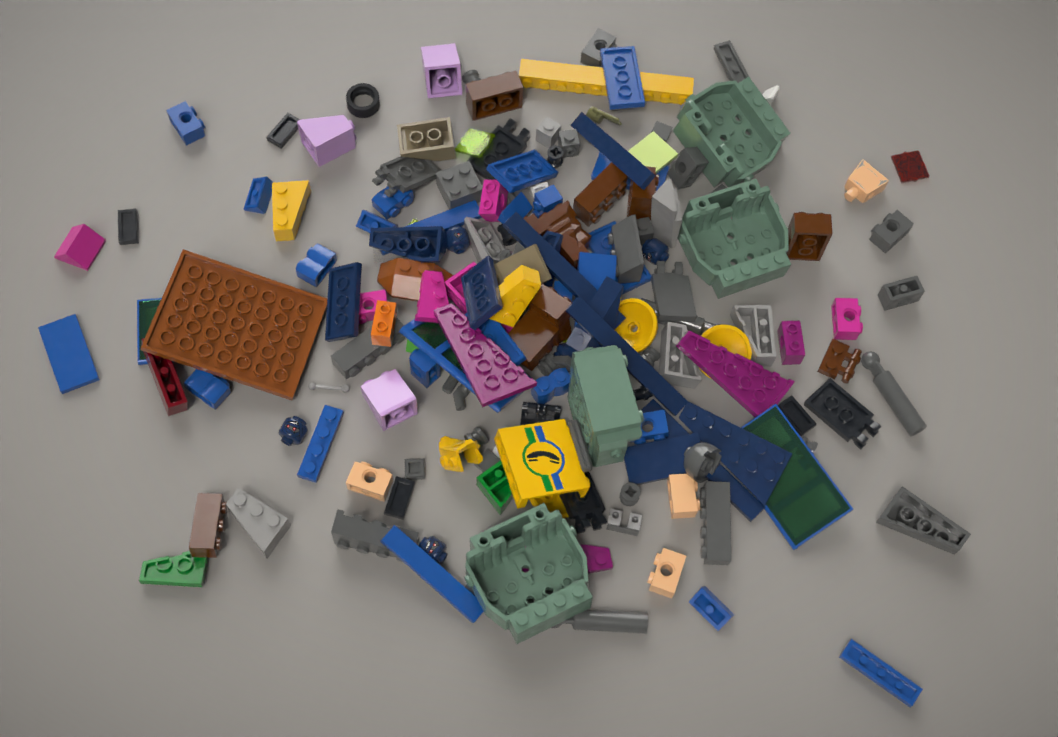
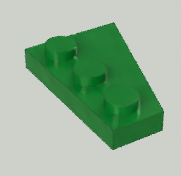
[139,551,208,587]

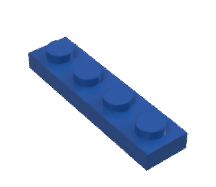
[297,405,344,483]
[839,639,923,707]

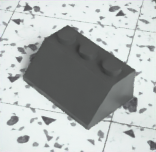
[608,215,644,283]

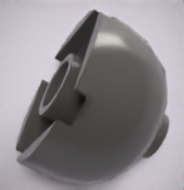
[684,442,722,483]

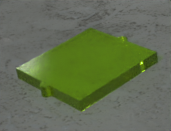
[455,128,495,158]

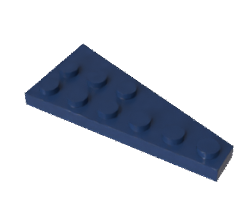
[679,401,793,507]

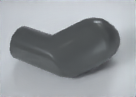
[453,384,470,411]

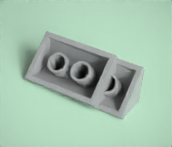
[651,179,682,248]
[464,217,506,264]

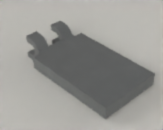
[372,156,442,197]
[651,261,697,322]

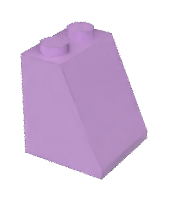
[421,43,462,98]
[297,115,356,167]
[361,369,418,431]

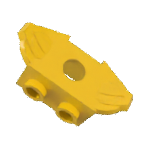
[439,436,483,472]

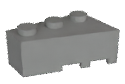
[730,305,776,366]
[659,322,702,389]
[226,488,291,558]

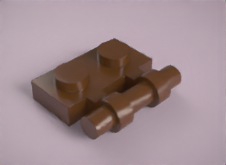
[817,338,862,384]

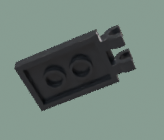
[467,118,530,180]
[804,378,881,450]
[559,472,607,534]

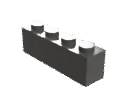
[331,318,405,380]
[700,481,732,565]

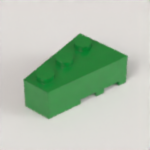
[476,460,513,515]

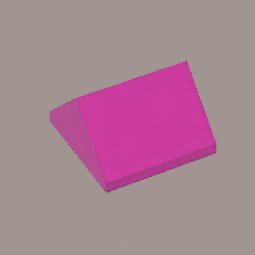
[54,224,106,271]

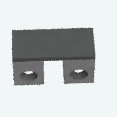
[606,508,642,536]

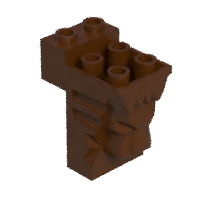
[523,200,591,270]
[508,284,572,371]

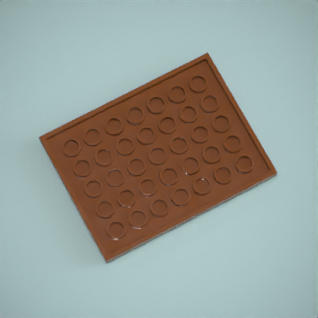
[141,249,327,401]

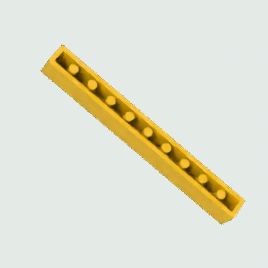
[519,59,694,105]

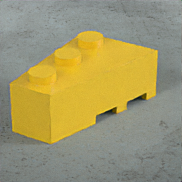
[272,180,311,241]
[489,265,541,327]

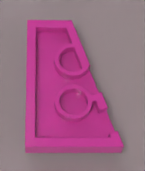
[415,270,449,323]

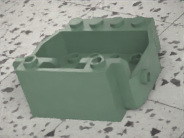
[673,77,790,188]
[678,179,791,299]
[567,345,644,467]
[464,503,593,644]

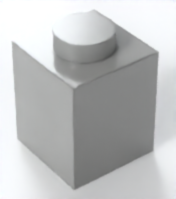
[536,117,561,148]

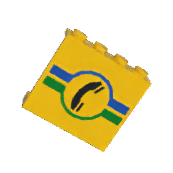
[494,419,590,509]

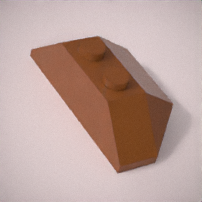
[377,258,454,302]

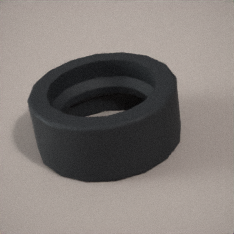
[346,83,380,118]

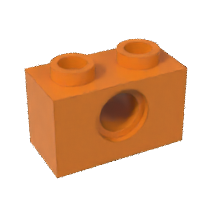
[371,300,397,347]

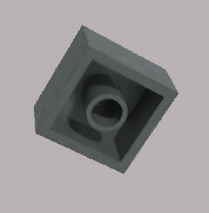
[436,161,483,210]

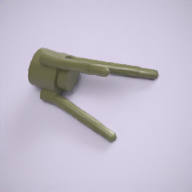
[586,106,622,125]

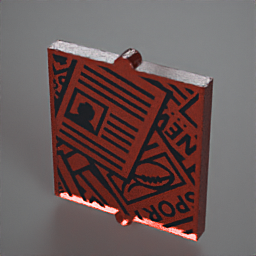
[891,150,929,183]

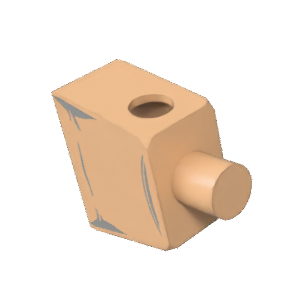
[844,159,889,203]

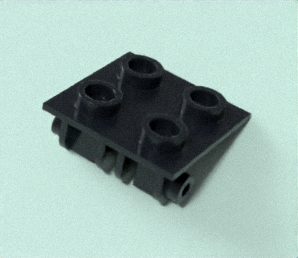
[520,402,561,425]

